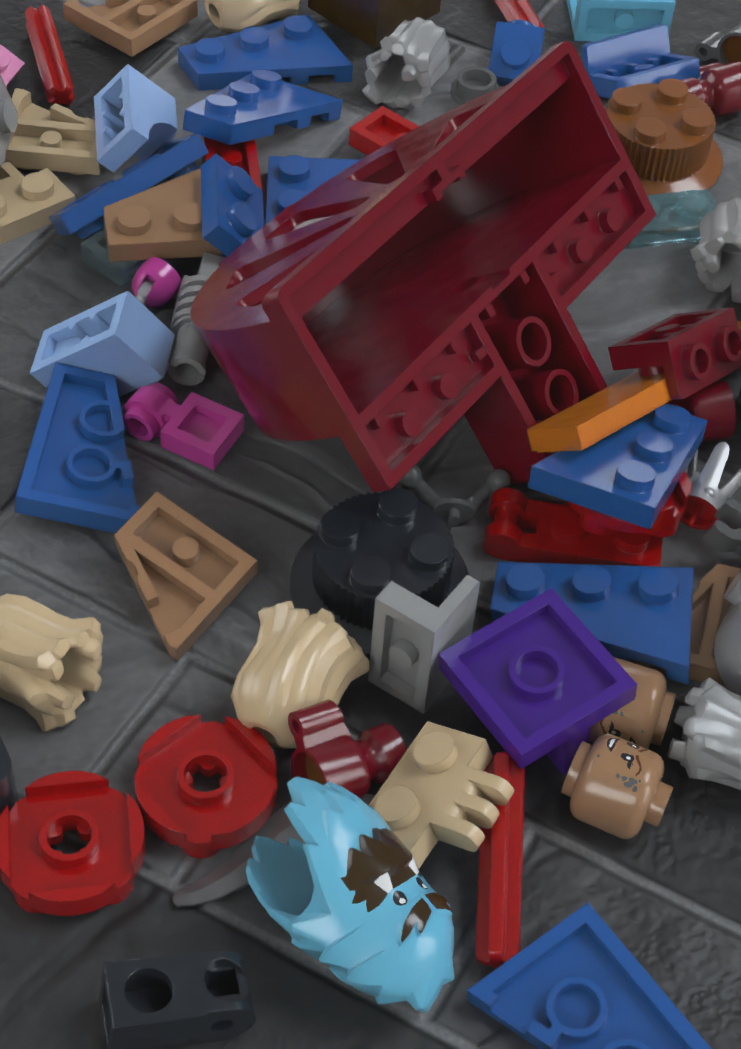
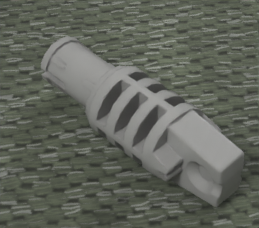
[168,252,225,386]

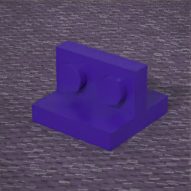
[438,588,637,776]

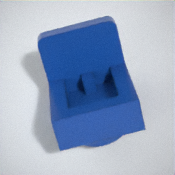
[488,20,545,86]

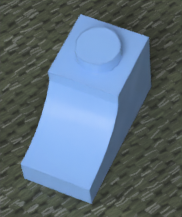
[94,64,178,173]
[30,291,175,397]

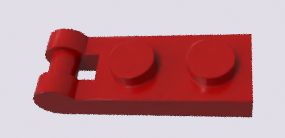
[483,488,663,567]

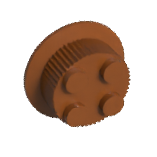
[605,79,723,203]

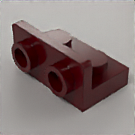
[608,307,741,400]

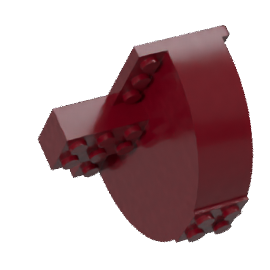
[190,41,656,492]

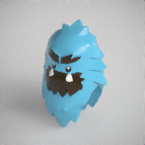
[246,776,454,1012]

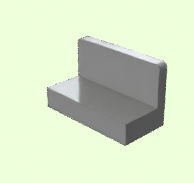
[368,575,480,714]

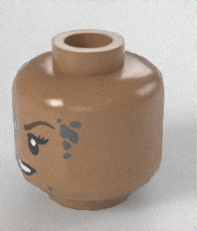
[588,657,676,749]
[561,734,674,839]

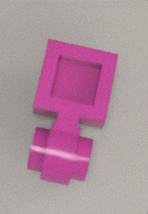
[123,383,244,471]

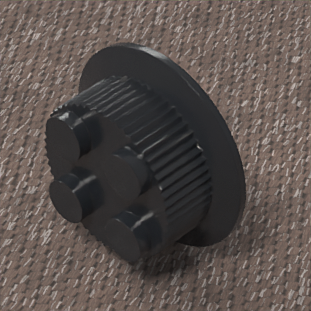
[290,488,469,658]

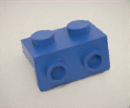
[581,24,700,99]
[201,154,264,258]

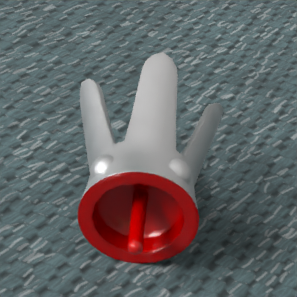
[680,442,741,530]

